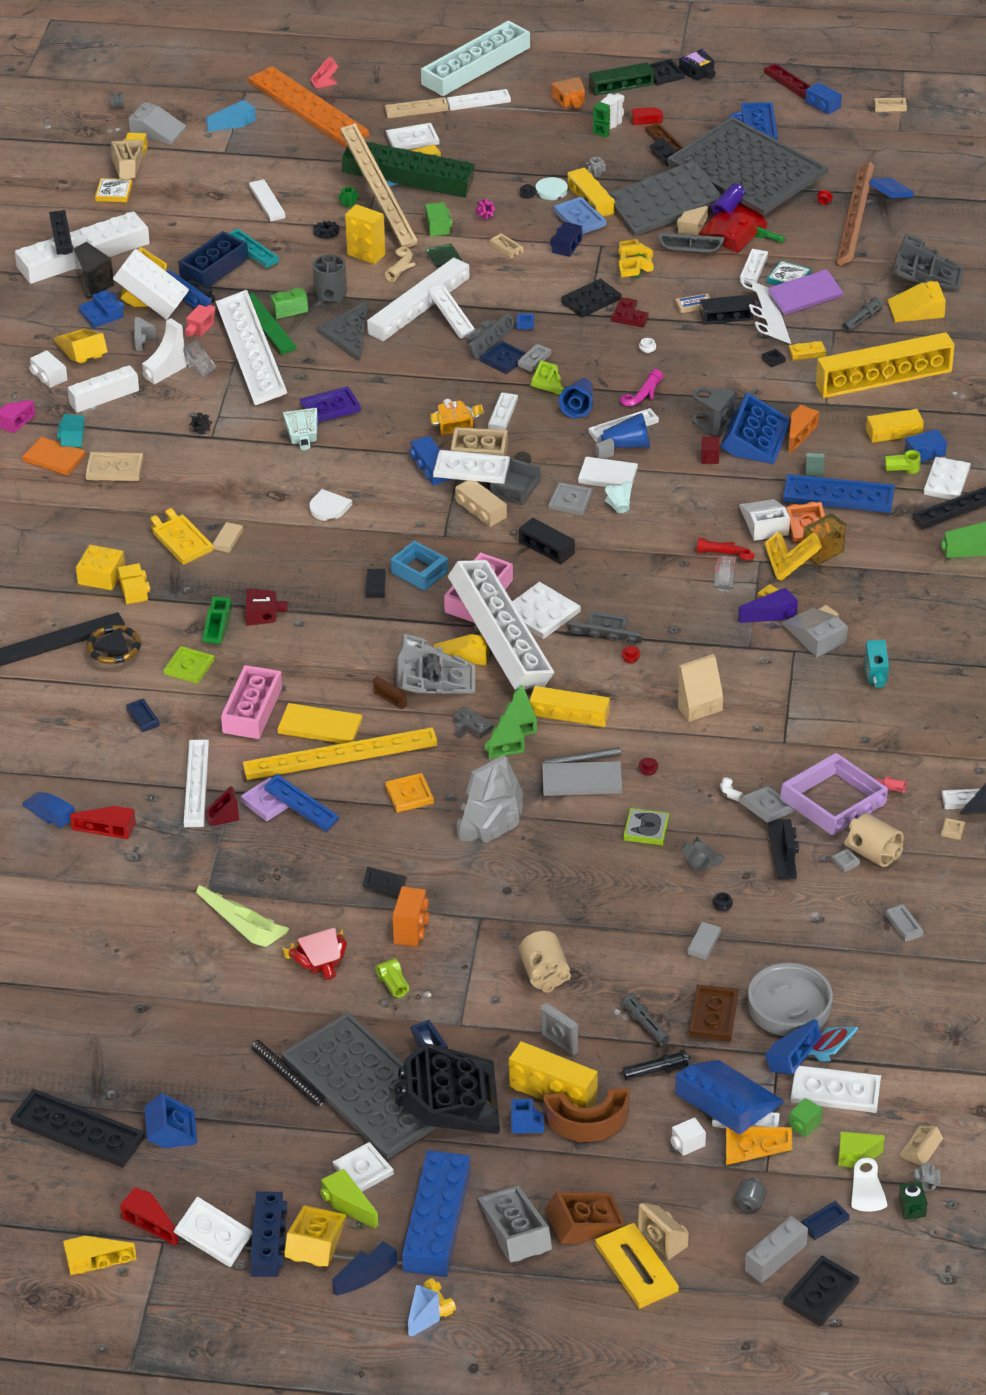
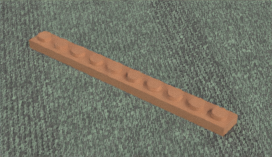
[836,162,874,266]

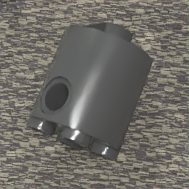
[312,255,347,303]

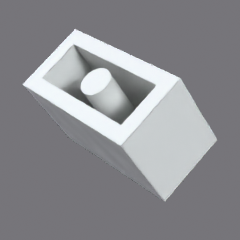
[30,351,67,388]

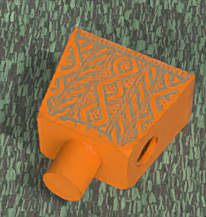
[552,77,585,108]

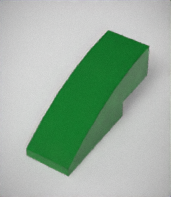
[202,596,233,645]

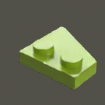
[530,360,564,395]

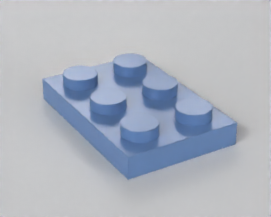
[553,197,607,236]

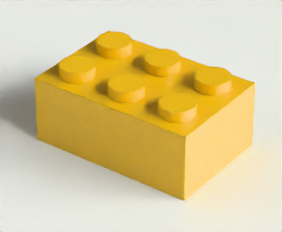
[345,204,386,264]

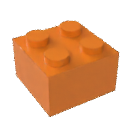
[392,886,430,947]

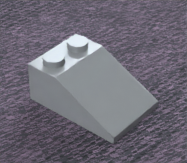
[129,102,187,145]
[782,608,848,658]

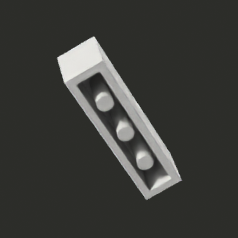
[67,365,139,413]

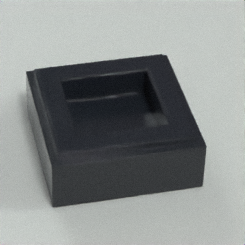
[762,349,786,367]

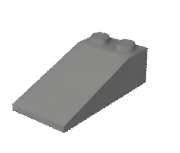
[477,1185,552,1263]

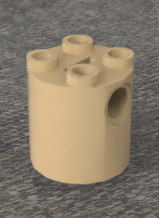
[844,813,904,867]
[519,931,571,993]

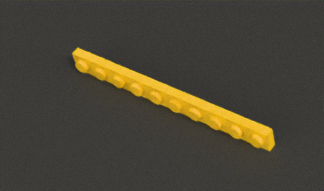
[243,727,437,780]

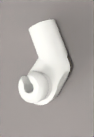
[720,777,743,802]

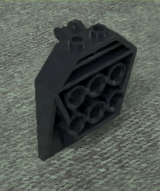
[394,1043,500,1134]

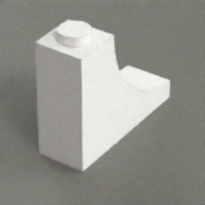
[142,318,186,385]

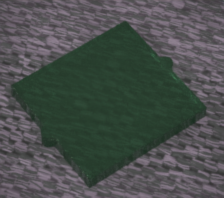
[426,243,462,268]

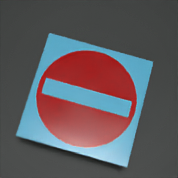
[808,1027,858,1062]

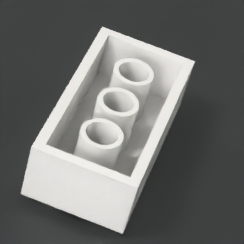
[113,248,189,320]

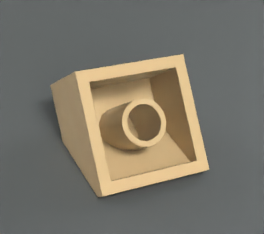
[638,1203,689,1260]

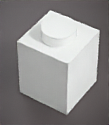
[670,1117,706,1156]

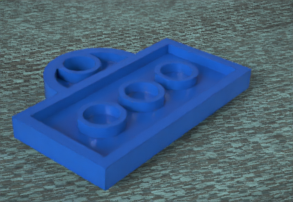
[728,102,778,140]

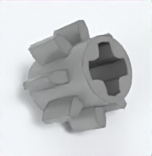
[586,157,606,177]
[914,1163,941,1191]

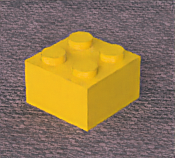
[76,544,125,591]

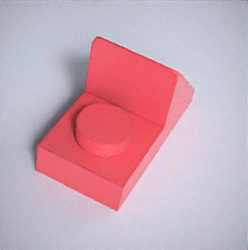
[310,56,339,88]

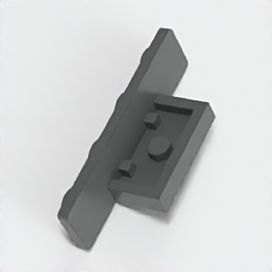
[466,312,516,360]
[567,611,642,644]

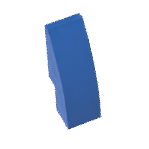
[22,792,75,828]

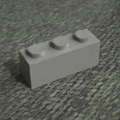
[745,1216,808,1284]

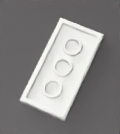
[433,450,510,484]
[790,1066,881,1113]

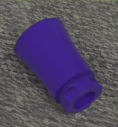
[711,183,746,214]

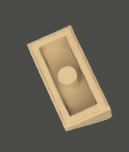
[900,1126,943,1166]

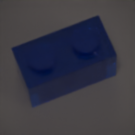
[550,222,582,257]

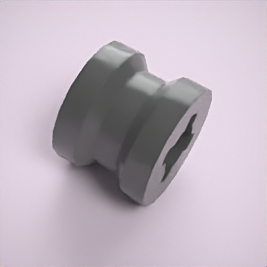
[110,92,124,109]

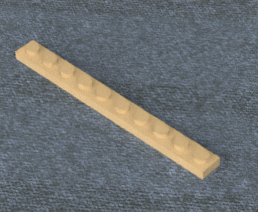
[341,123,418,248]

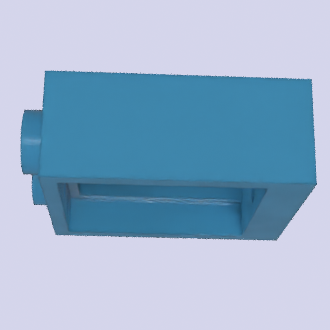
[390,541,448,591]

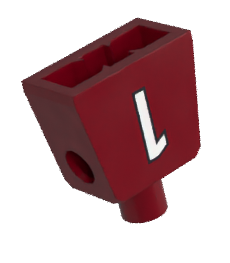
[245,588,288,626]

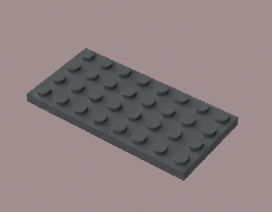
[281,1012,438,1160]

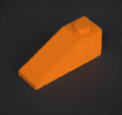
[789,405,819,453]

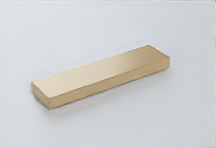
[384,97,449,118]

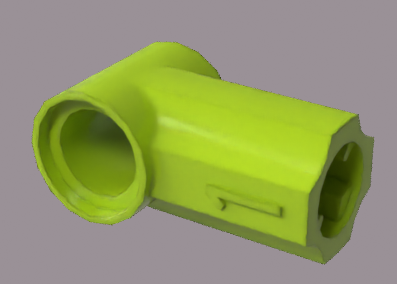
[885,450,920,474]
[375,958,409,998]

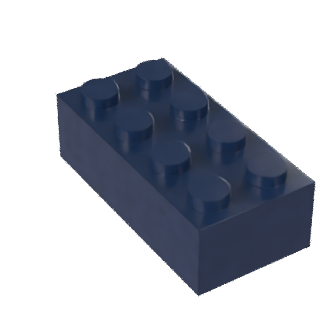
[178,231,249,287]

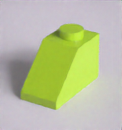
[838,1132,885,1168]

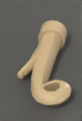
[384,247,416,282]

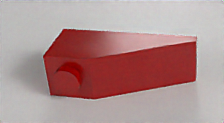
[70,806,136,840]
[120,1187,178,1246]

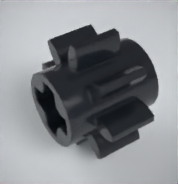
[189,412,212,434]

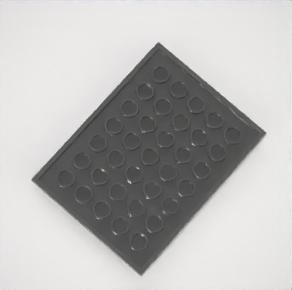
[668,117,828,216]

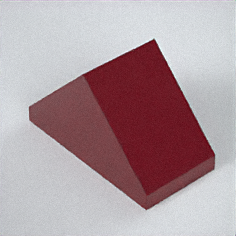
[205,786,239,826]

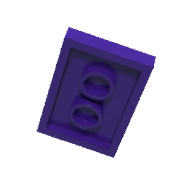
[300,386,361,423]

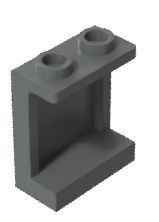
[490,458,541,505]

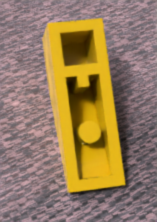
[433,634,490,665]

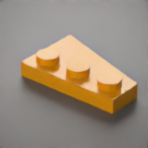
[726,1126,792,1165]

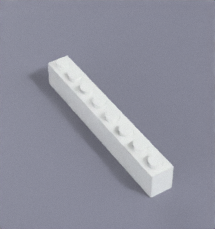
[367,258,470,341]

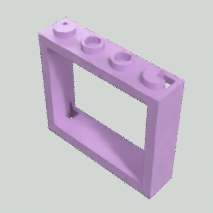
[780,753,888,835]

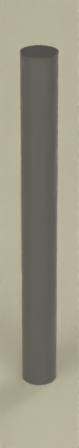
[543,747,621,763]

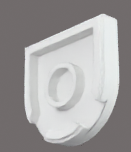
[310,489,353,521]

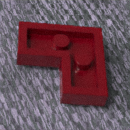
[611,297,649,328]

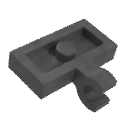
[453,706,494,739]

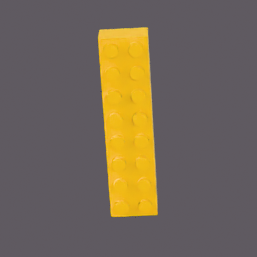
[816,332,955,398]

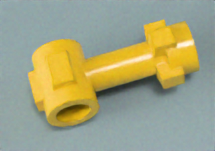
[423,1279,456,1317]

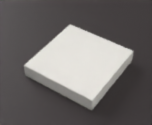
[333,1142,394,1192]

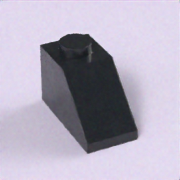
[960,783,986,815]

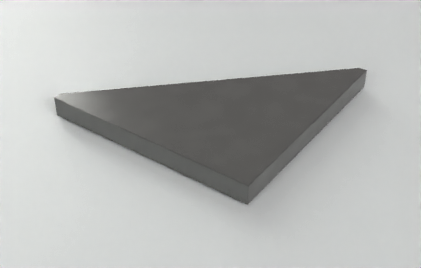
[317,301,368,361]

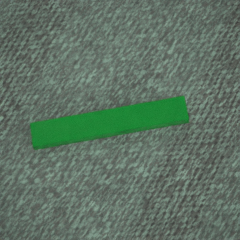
[249,292,296,355]

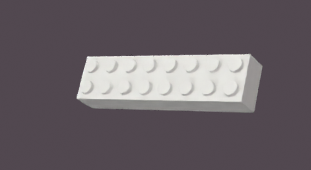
[15,211,150,284]
[448,560,555,690]

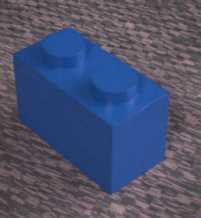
[805,82,842,115]
[904,429,947,462]

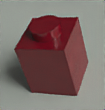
[701,437,720,464]

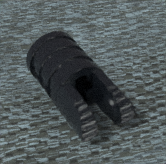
[188,279,215,303]

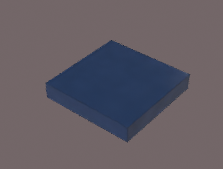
[480,341,526,375]

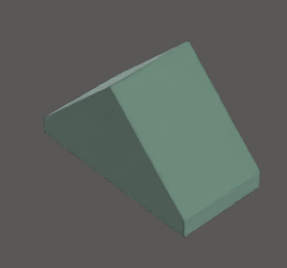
[805,453,825,477]

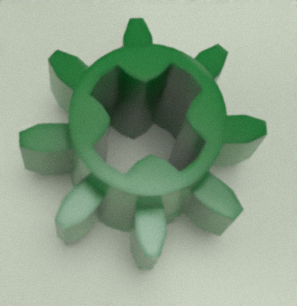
[338,187,359,207]

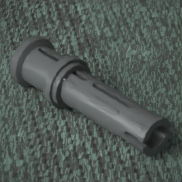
[842,297,883,333]
[620,993,670,1046]

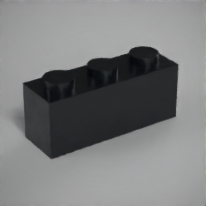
[700,295,754,325]
[519,517,575,564]

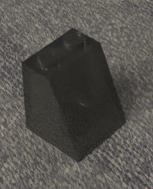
[73,242,114,299]

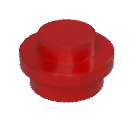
[817,190,833,205]
[622,646,640,663]

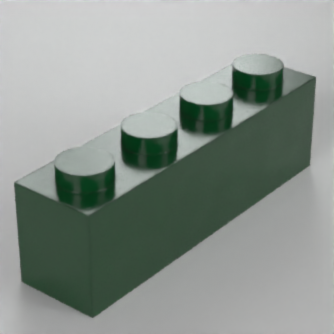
[589,62,654,96]

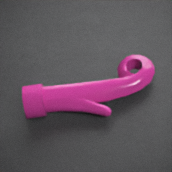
[620,369,664,406]

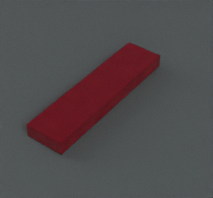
[764,63,811,100]

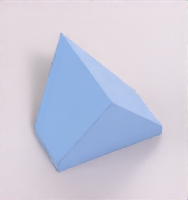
[408,1285,440,1336]

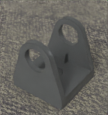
[692,387,735,438]

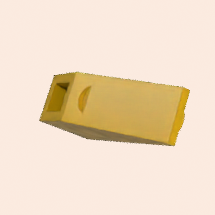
[63,1236,137,1276]

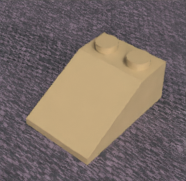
[678,654,723,722]

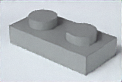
[518,344,551,372]

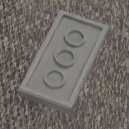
[542,761,622,796]

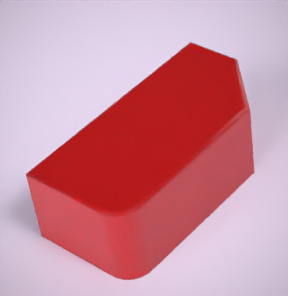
[632,107,663,125]

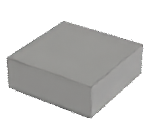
[596,438,614,459]
[831,848,860,873]

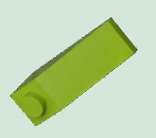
[320,1169,379,1228]

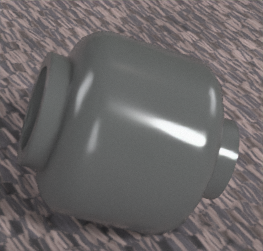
[734,1177,767,1212]

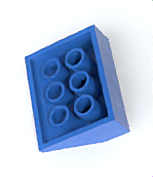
[720,392,791,464]
[676,1060,783,1135]

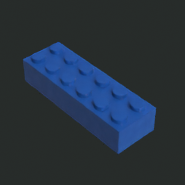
[402,1150,471,1277]

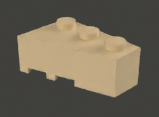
[111,140,143,180]

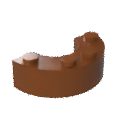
[543,1088,630,1142]

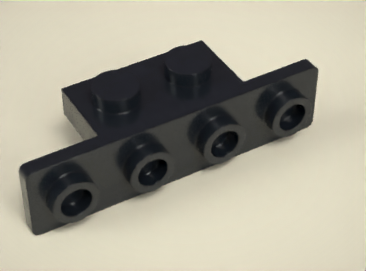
[768,819,799,880]

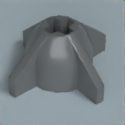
[682,836,724,871]

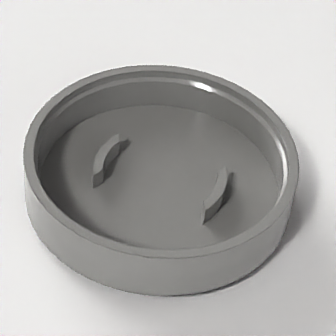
[748,963,833,1036]

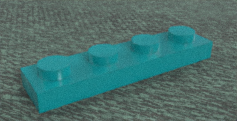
[228,229,279,269]

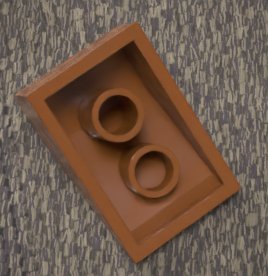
[545,1192,627,1244]

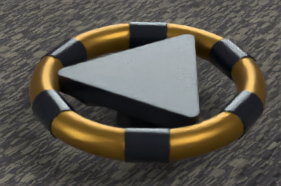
[86,625,141,664]

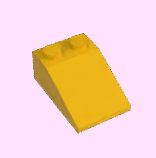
[887,281,946,322]
[53,328,108,363]
[284,1205,347,1267]

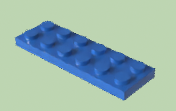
[783,474,895,513]

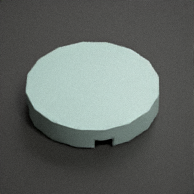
[536,177,568,200]

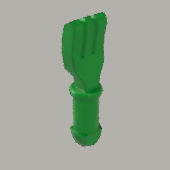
[755,226,785,243]

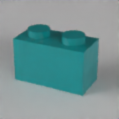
[57,414,85,447]

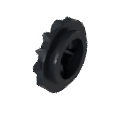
[313,220,340,239]

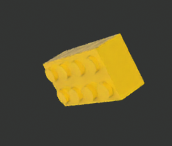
[509,1041,598,1108]

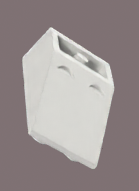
[739,499,790,540]

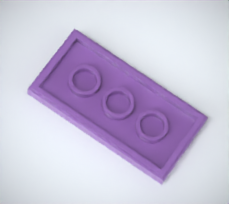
[768,269,843,315]

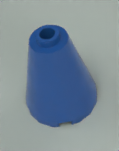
[558,378,593,419]
[600,413,650,448]

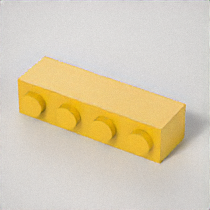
[568,167,615,217]
[529,686,610,727]

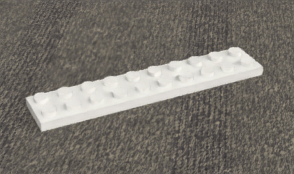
[215,290,287,405]

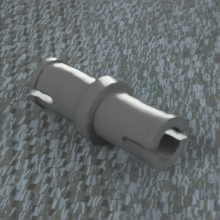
[426,653,442,683]

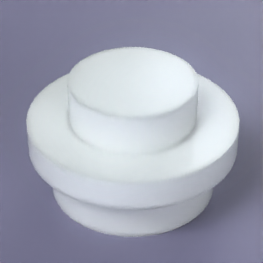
[639,338,656,353]

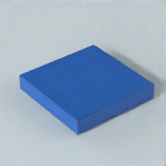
[869,178,914,198]

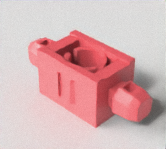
[185,305,215,337]

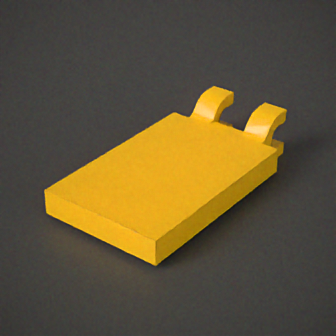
[150,508,213,565]

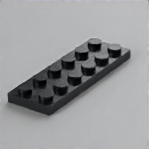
[10,1088,145,1168]

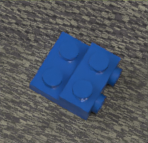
[78,290,124,328]

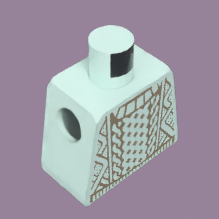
[283,408,318,450]

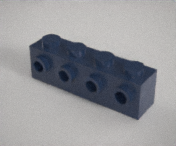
[250,1192,288,1277]

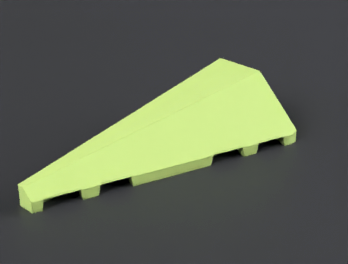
[196,885,289,947]

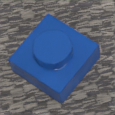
[517,313,534,330]

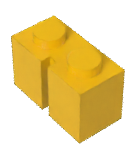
[118,563,150,604]

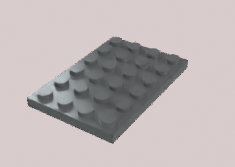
[608,160,721,237]

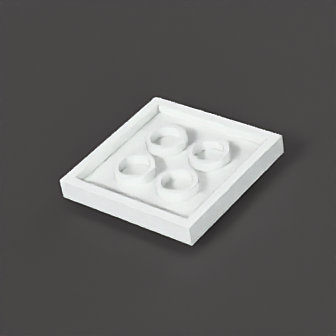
[512,582,581,639]

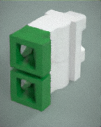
[593,93,624,137]

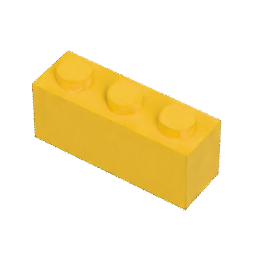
[866,409,924,443]

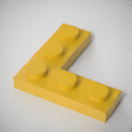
[764,532,822,581]

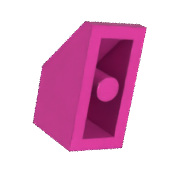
[0,400,35,433]

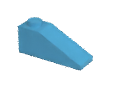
[206,100,256,132]

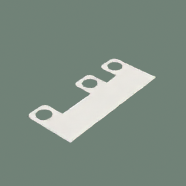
[740,277,791,344]

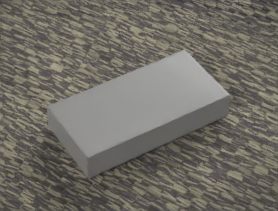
[885,904,923,942]
[687,922,721,960]

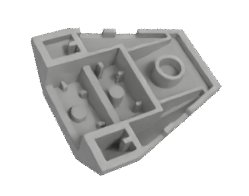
[396,634,475,694]

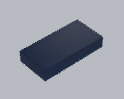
[126,698,160,732]
[801,1201,850,1240]

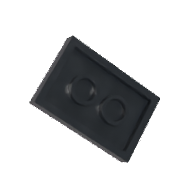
[561,278,622,318]
[783,1255,860,1327]

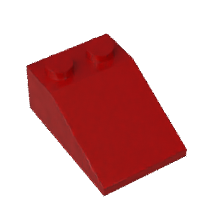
[698,212,757,253]

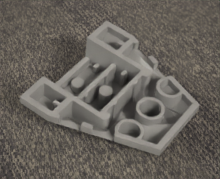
[457,755,523,842]

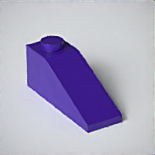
[738,588,798,623]

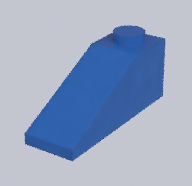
[765,1019,822,1074]

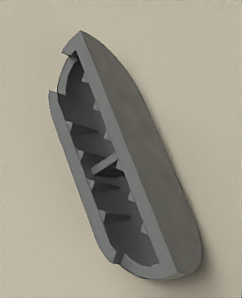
[658,232,724,253]

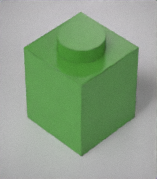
[789,1098,823,1138]

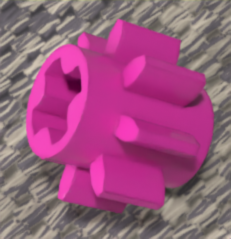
[474,198,496,220]

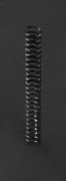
[252,1039,325,1106]

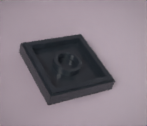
[649,59,685,86]

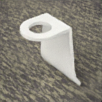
[851,1158,887,1212]

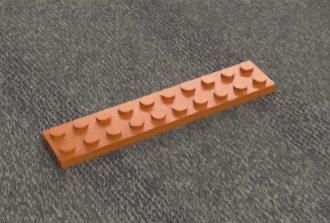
[248,66,369,147]

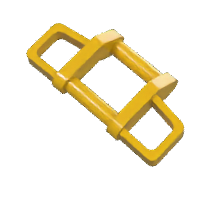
[618,239,654,277]

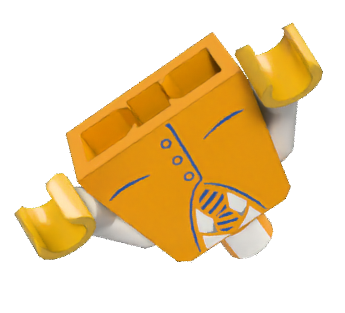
[430,399,484,436]

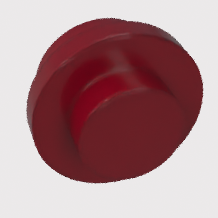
[639,758,658,776]

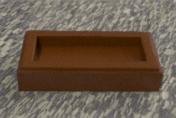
[373,676,407,709]

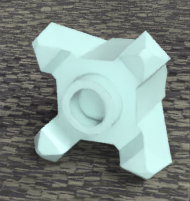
[605,481,632,513]

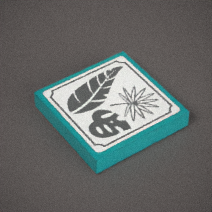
[767,260,811,285]

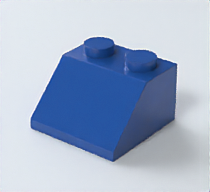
[144,1093,197,1148]

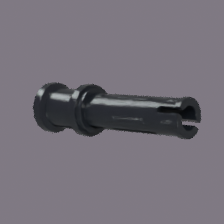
[622,1049,689,1081]

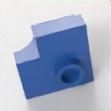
[511,1099,544,1134]

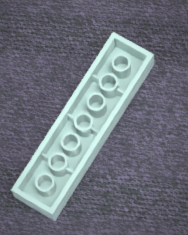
[421,21,530,96]

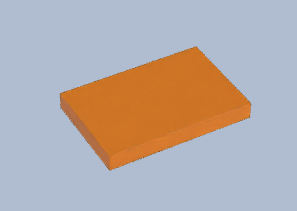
[22,437,86,476]

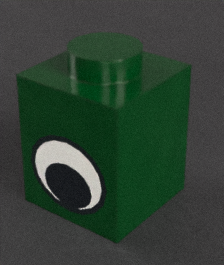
[898,1182,928,1220]

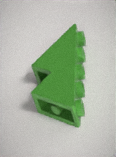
[485,685,537,759]

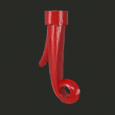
[696,538,755,561]

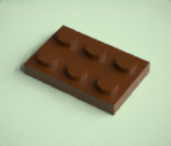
[689,984,739,1041]

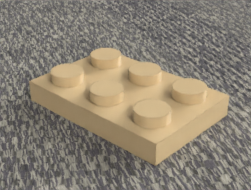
[85,452,144,481]

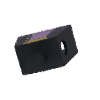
[679,49,716,81]

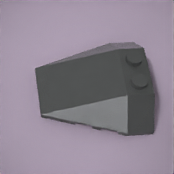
[891,233,964,291]

